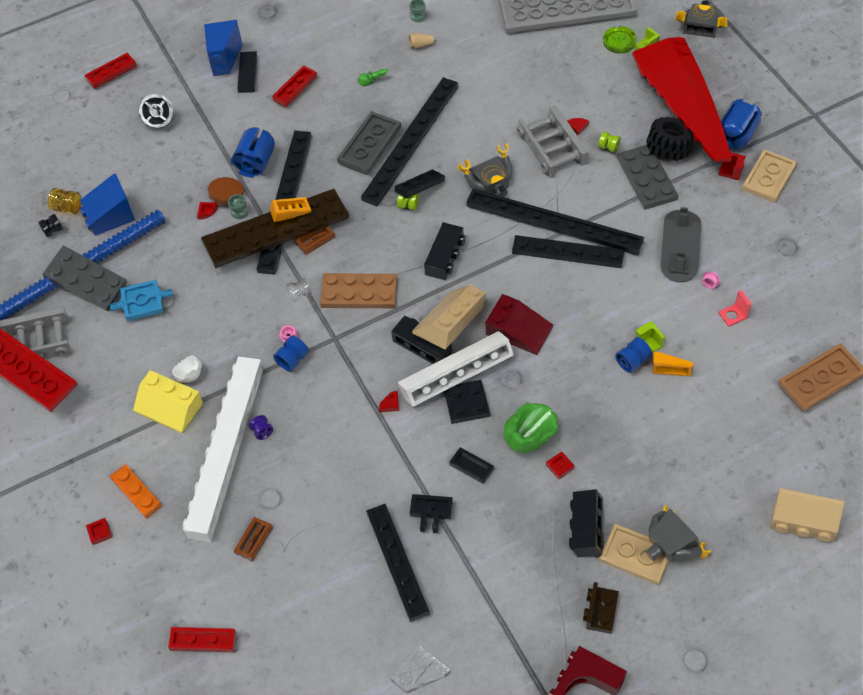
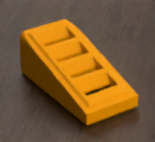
[270,197,311,222]
[652,351,693,376]

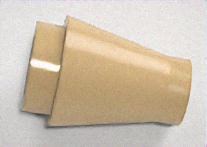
[409,32,434,49]

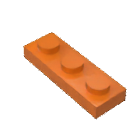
[110,464,162,519]

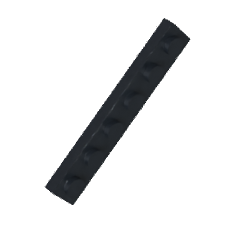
[512,235,624,269]
[366,504,430,622]

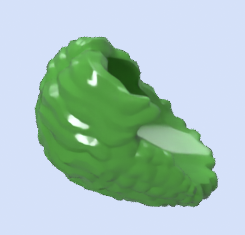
[503,402,558,453]

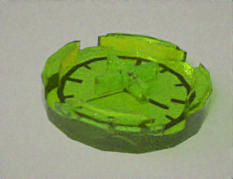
[603,26,636,54]

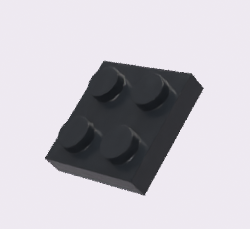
[444,380,490,424]

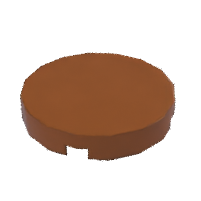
[208,177,244,205]

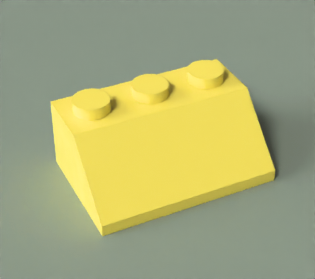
[133,370,203,434]

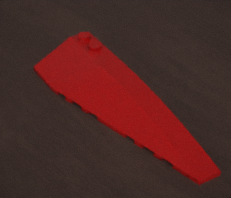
[632,37,732,162]

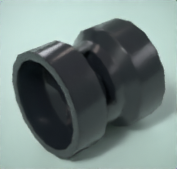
[38,214,63,237]

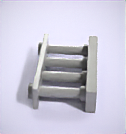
[517,105,589,179]
[0,307,72,359]

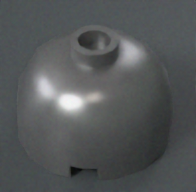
[138,94,173,128]

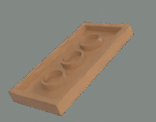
[320,273,397,309]
[778,343,863,413]

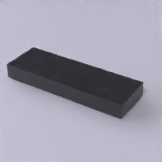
[237,51,258,93]
[395,169,445,198]

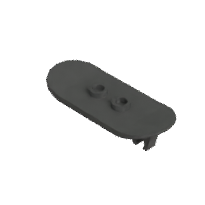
[661,207,701,283]

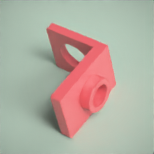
[719,290,751,327]

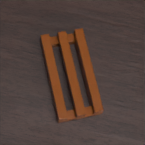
[295,226,335,255]
[234,517,273,562]

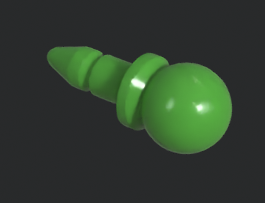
[358,69,388,86]

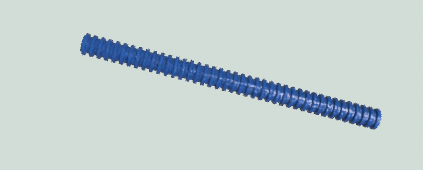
[0,209,166,320]

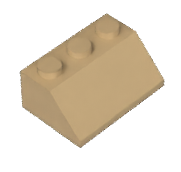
[770,488,844,542]

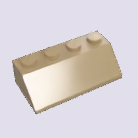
[412,285,486,349]

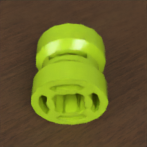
[598,131,621,153]
[397,194,419,211]

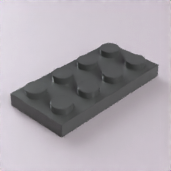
[337,111,401,175]
[617,145,678,210]
[43,245,127,311]

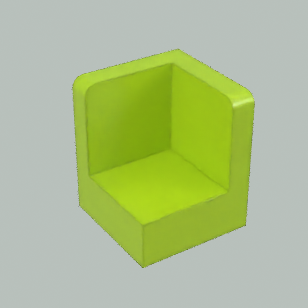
[635,27,660,50]
[635,321,665,354]

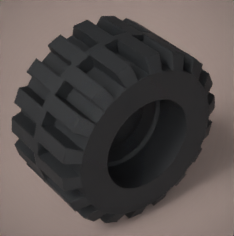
[646,117,694,161]

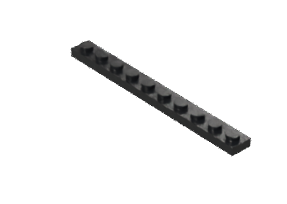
[361,77,458,207]
[257,130,312,275]
[466,189,644,255]

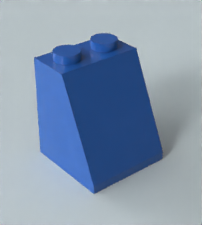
[204,19,243,76]
[80,173,135,236]

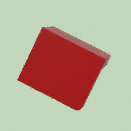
[718,152,746,181]

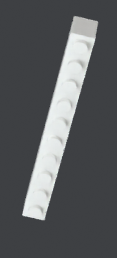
[182,356,264,542]

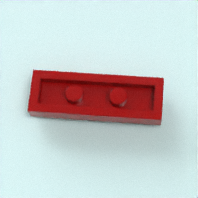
[85,52,137,89]
[272,65,317,108]
[168,627,236,652]

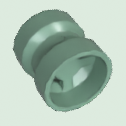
[409,0,426,22]
[228,194,248,219]

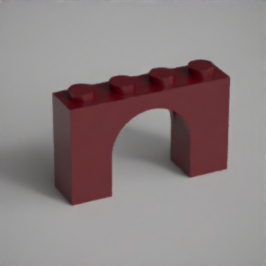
[548,646,627,695]

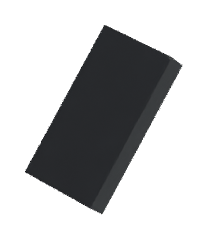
[449,447,494,484]

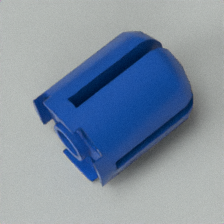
[721,99,762,150]
[231,127,275,178]

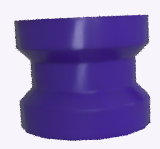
[249,415,274,440]

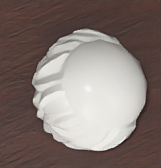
[172,355,202,383]

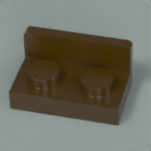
[583,582,619,634]

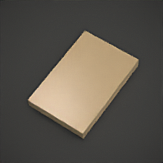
[741,149,797,203]
[599,524,668,586]

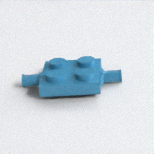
[110,280,174,322]

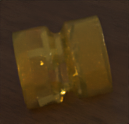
[48,188,81,214]

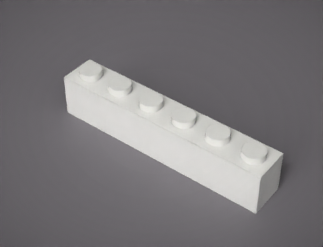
[398,331,514,407]

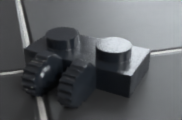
[410,494,453,533]

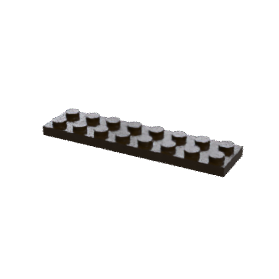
[201,189,349,268]

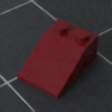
[485,294,554,355]

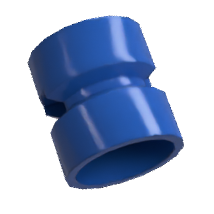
[273,335,309,372]
[615,337,652,373]

